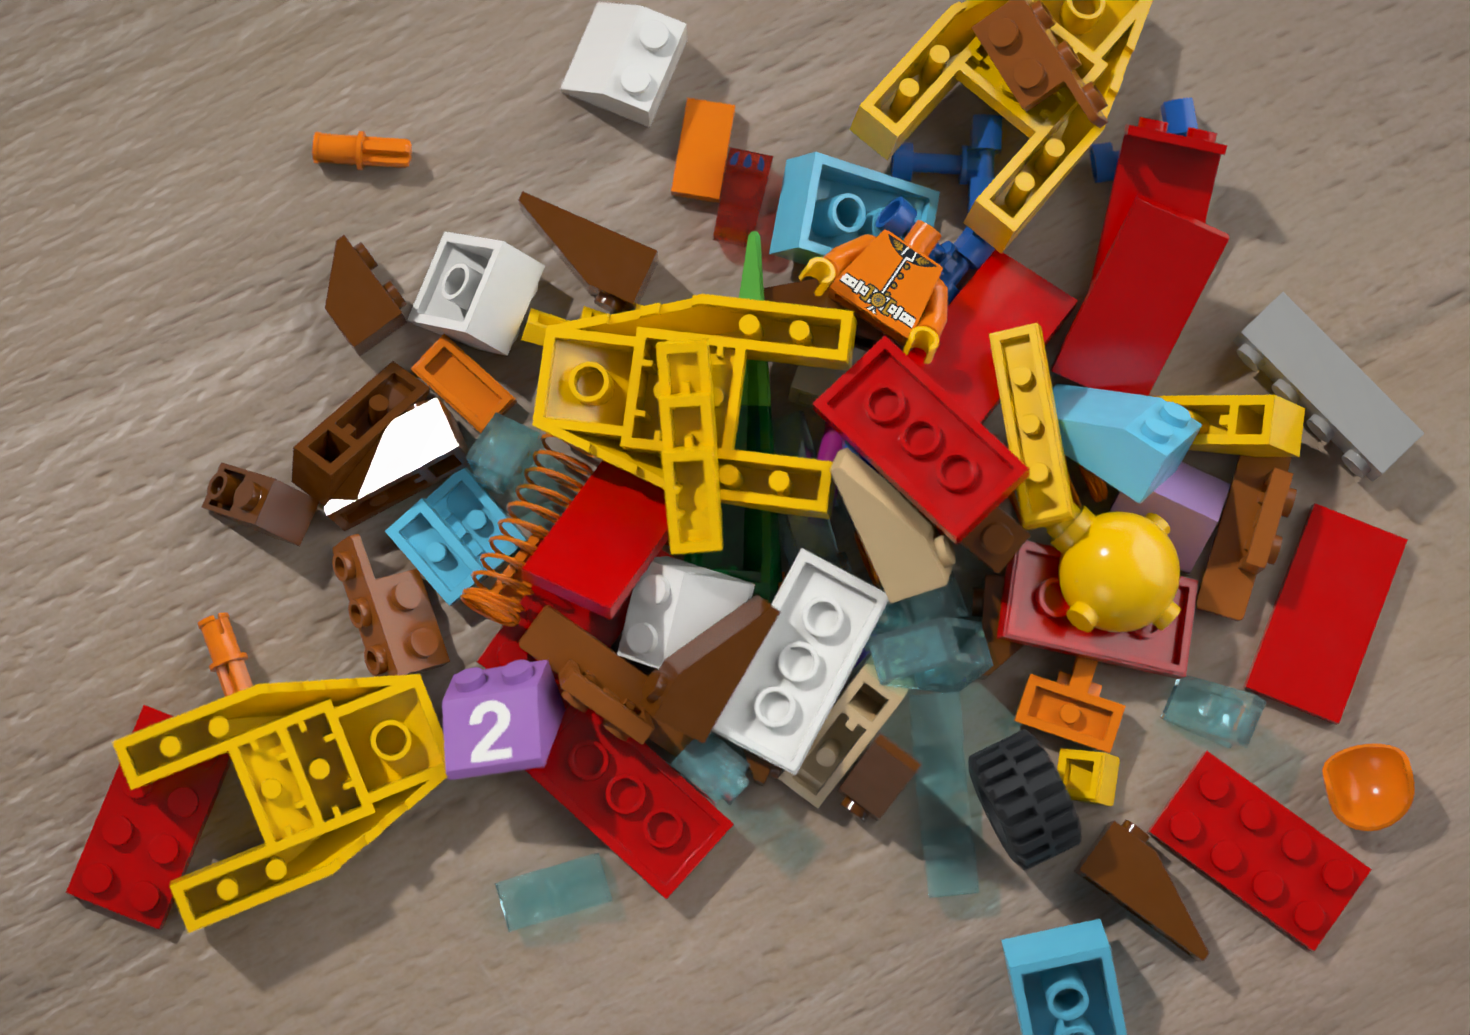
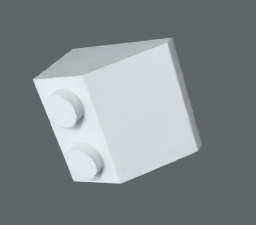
[560,2,687,127]
[407,232,545,356]
[617,556,755,669]

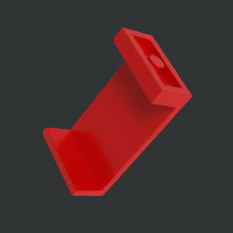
[1088,117,1227,291]

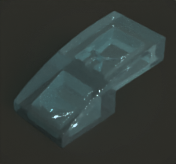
[495,853,613,932]

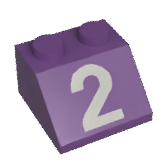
[442,659,566,780]

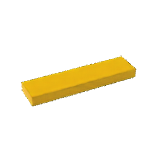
[989,322,1076,530]

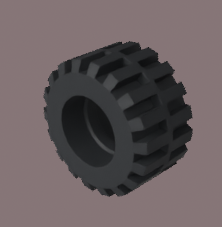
[968,729,1081,870]

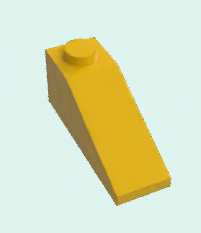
[1152,395,1305,457]

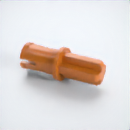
[312,131,412,170]
[198,612,253,696]

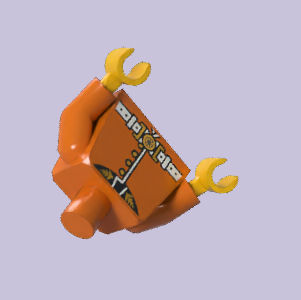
[798,220,948,364]

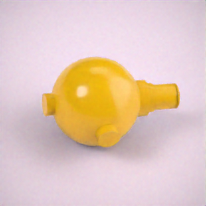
[1044,502,1181,632]

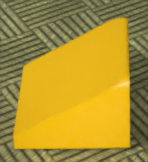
[1057,748,1120,806]

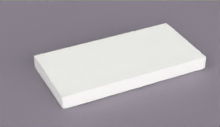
[712,548,889,776]

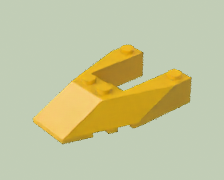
[849,0,1153,254]
[532,294,857,519]
[112,674,447,933]

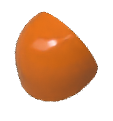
[1322,744,1415,831]

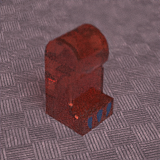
[713,147,773,247]

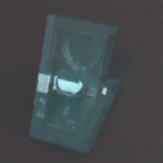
[1160,675,1266,748]

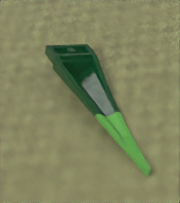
[684,231,782,604]

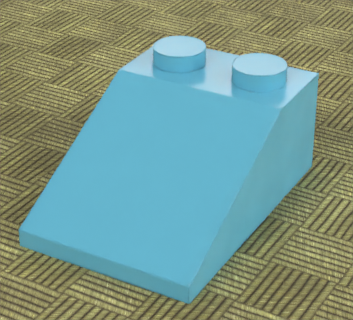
[769,152,940,265]
[1052,383,1202,504]
[1001,919,1127,1035]

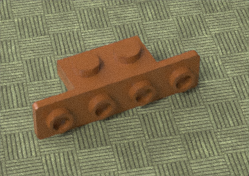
[971,0,1108,128]
[1195,455,1297,621]
[332,534,450,677]
[519,605,693,757]

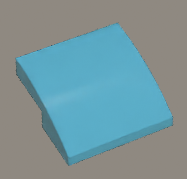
[385,467,528,606]

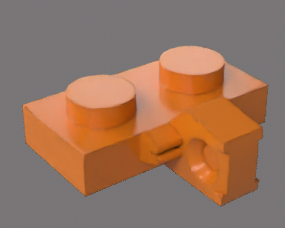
[1013,656,1126,753]

